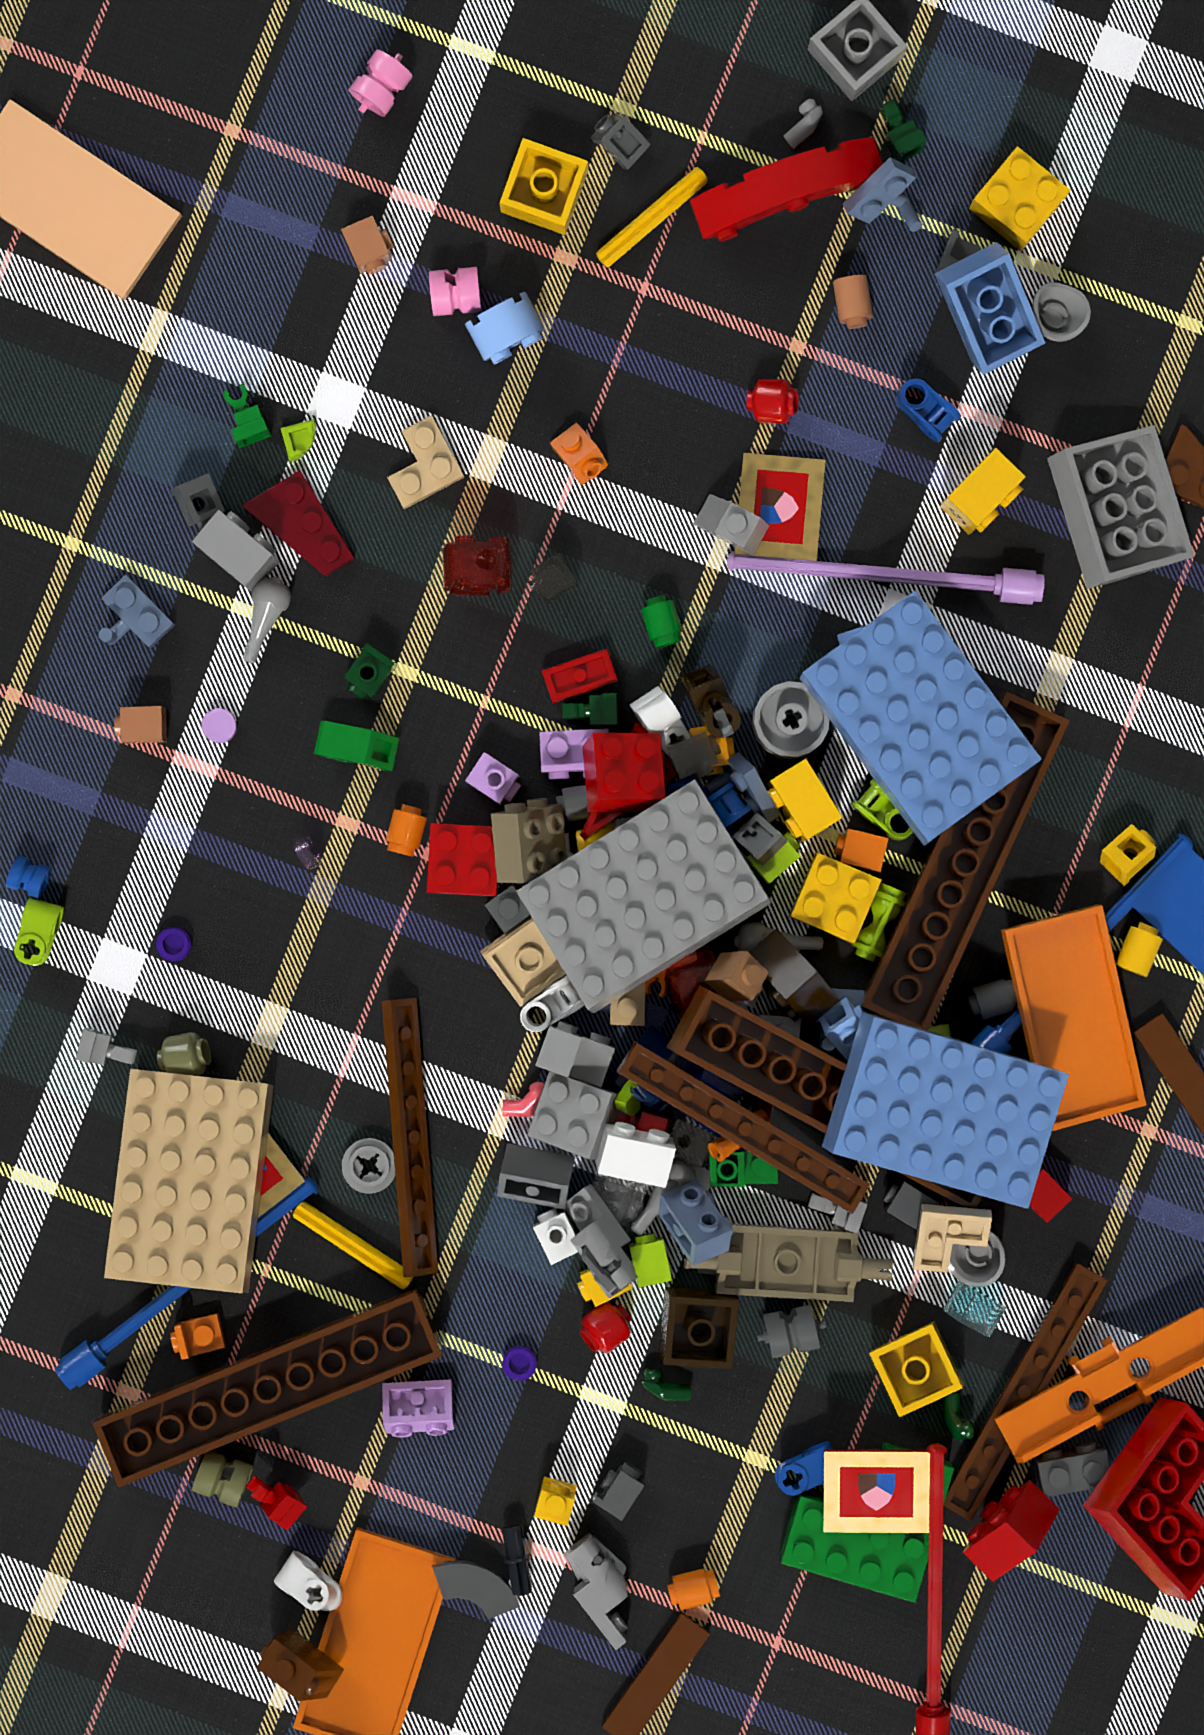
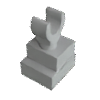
[75,1028,137,1065]
[808,1193,868,1234]

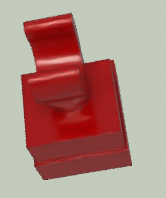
[614,1110,673,1133]
[245,1476,307,1531]

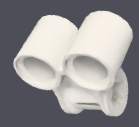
[629,686,692,758]

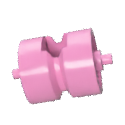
[349,50,413,117]

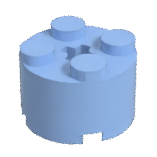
[465,292,545,365]

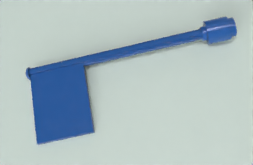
[970,834,1204,1054]

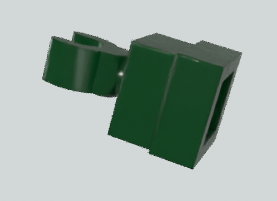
[880,99,927,163]
[562,693,619,727]

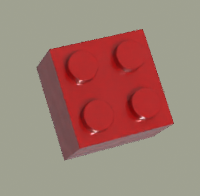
[582,733,666,813]
[427,823,498,897]
[963,1480,1060,1582]

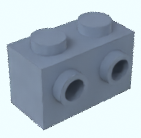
[658,1180,733,1266]

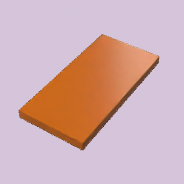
[1001,904,1146,1131]
[293,1527,455,1735]

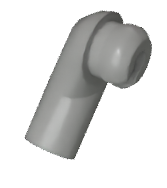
[783,99,823,149]

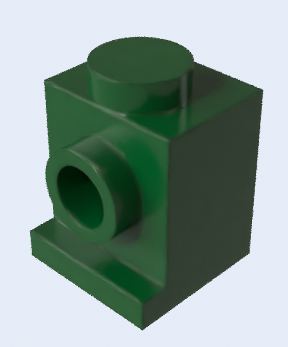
[344,643,397,700]

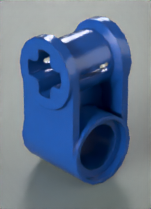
[896,378,962,443]
[774,1441,833,1496]

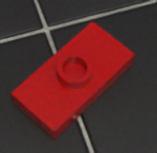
[542,648,618,704]

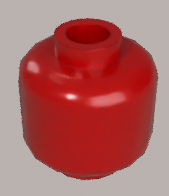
[746,379,799,424]
[579,1302,632,1353]

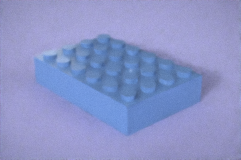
[799,590,1041,846]
[822,1012,1069,1209]

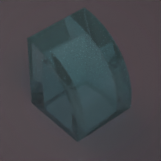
[942,1281,1006,1338]

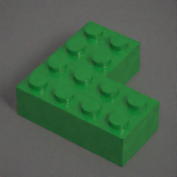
[779,1442,954,1603]

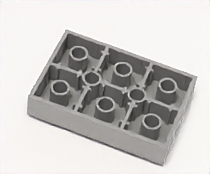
[516,779,772,1013]

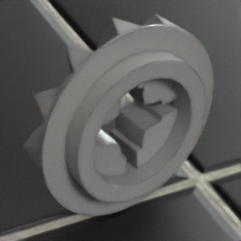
[342,1138,395,1194]

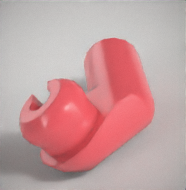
[502,1082,545,1117]

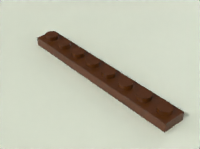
[382,998,438,1277]
[616,1041,870,1214]
[944,1262,1108,1521]

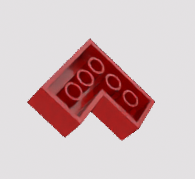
[1083,1397,1204,1601]

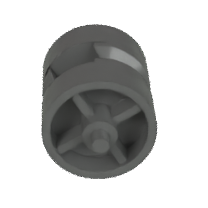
[757,1304,826,1359]

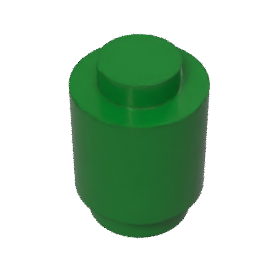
[641,595,683,648]

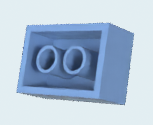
[935,242,1045,375]

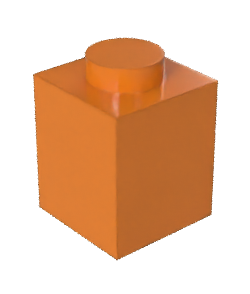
[834,829,889,873]

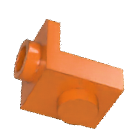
[550,422,608,485]

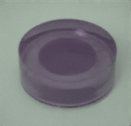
[293,834,322,870]

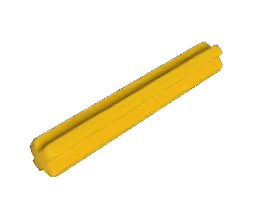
[596,167,708,267]
[293,1201,413,1289]

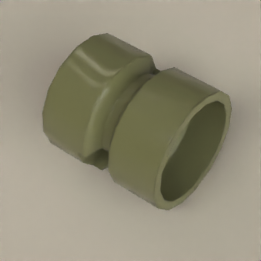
[192,1450,254,1508]

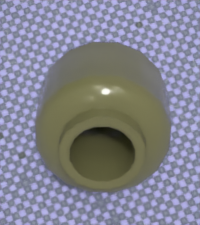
[157,1032,211,1076]

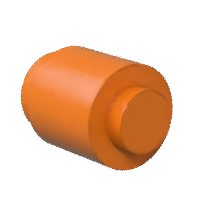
[386,804,427,857]
[667,1568,720,1610]

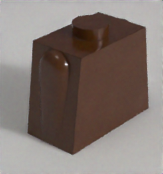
[256,1628,344,1701]

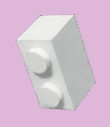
[595,1122,676,1188]

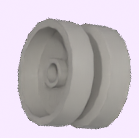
[752,681,830,760]

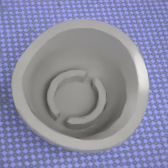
[1032,282,1091,342]
[949,1231,1006,1287]

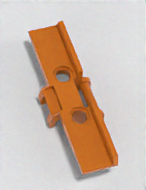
[994,1307,1204,1463]

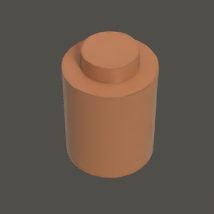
[833,275,873,329]

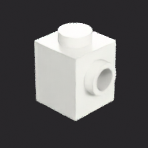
[533,1208,578,1265]

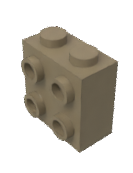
[491,798,568,883]

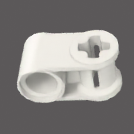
[520,975,584,1032]
[274,1551,343,1611]

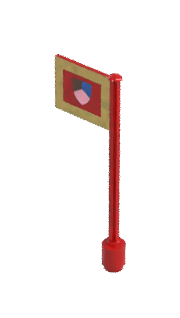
[823,1443,951,1735]

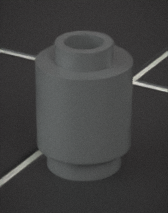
[556,785,590,822]
[967,978,1018,1021]

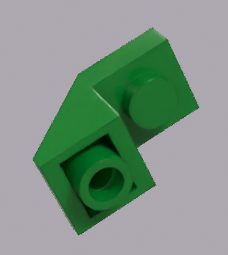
[314,721,399,771]
[709,1149,778,1187]

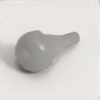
[243,577,291,663]
[734,922,823,952]
[631,1157,696,1236]

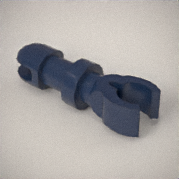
[630,1085,675,1117]

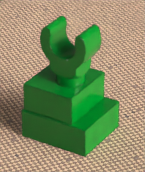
[224,384,271,448]

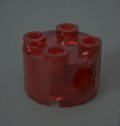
[443,535,512,596]
[665,948,720,1020]

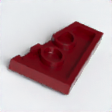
[242,470,354,577]

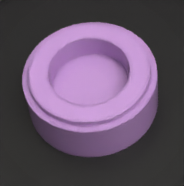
[202,708,237,743]

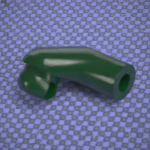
[642,1368,692,1401]
[943,1391,974,1441]

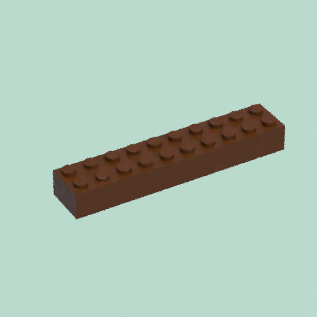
[859,691,1070,1031]
[666,985,982,1209]
[92,1287,444,1488]

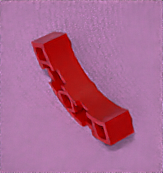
[690,137,883,242]

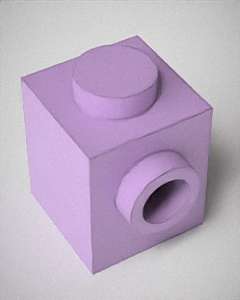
[465,752,521,805]

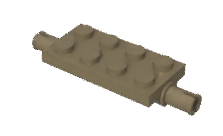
[684,1224,893,1302]

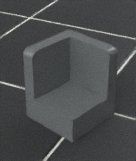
[935,229,981,273]

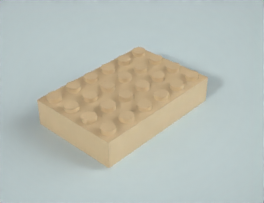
[104,1069,274,1293]

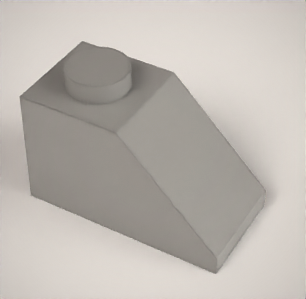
[693,494,769,556]

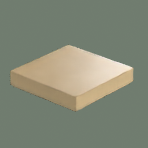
[480,915,566,1007]

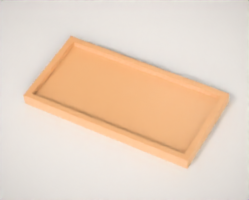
[0,99,182,301]

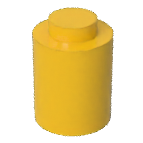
[1115,922,1163,977]

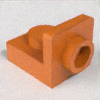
[170,1313,226,1360]

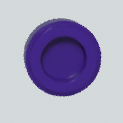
[156,927,192,961]
[502,1345,537,1381]

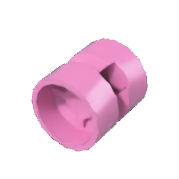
[429,267,481,316]

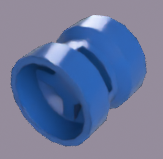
[6,855,52,900]

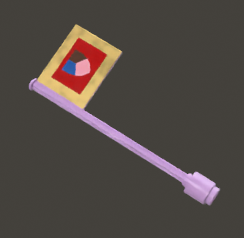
[727,453,1044,605]

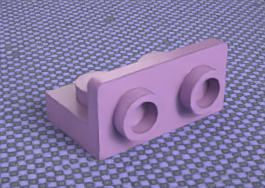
[540,728,608,780]
[382,1379,454,1437]

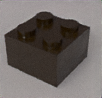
[749,928,840,1028]
[658,1286,739,1369]

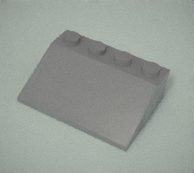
[1047,425,1195,589]

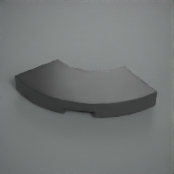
[432,1560,520,1619]

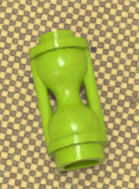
[851,883,906,962]

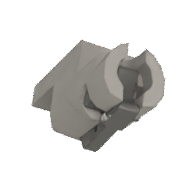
[565,1184,638,1298]
[564,1534,628,1650]

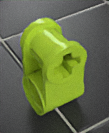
[850,779,913,841]
[14,897,64,966]

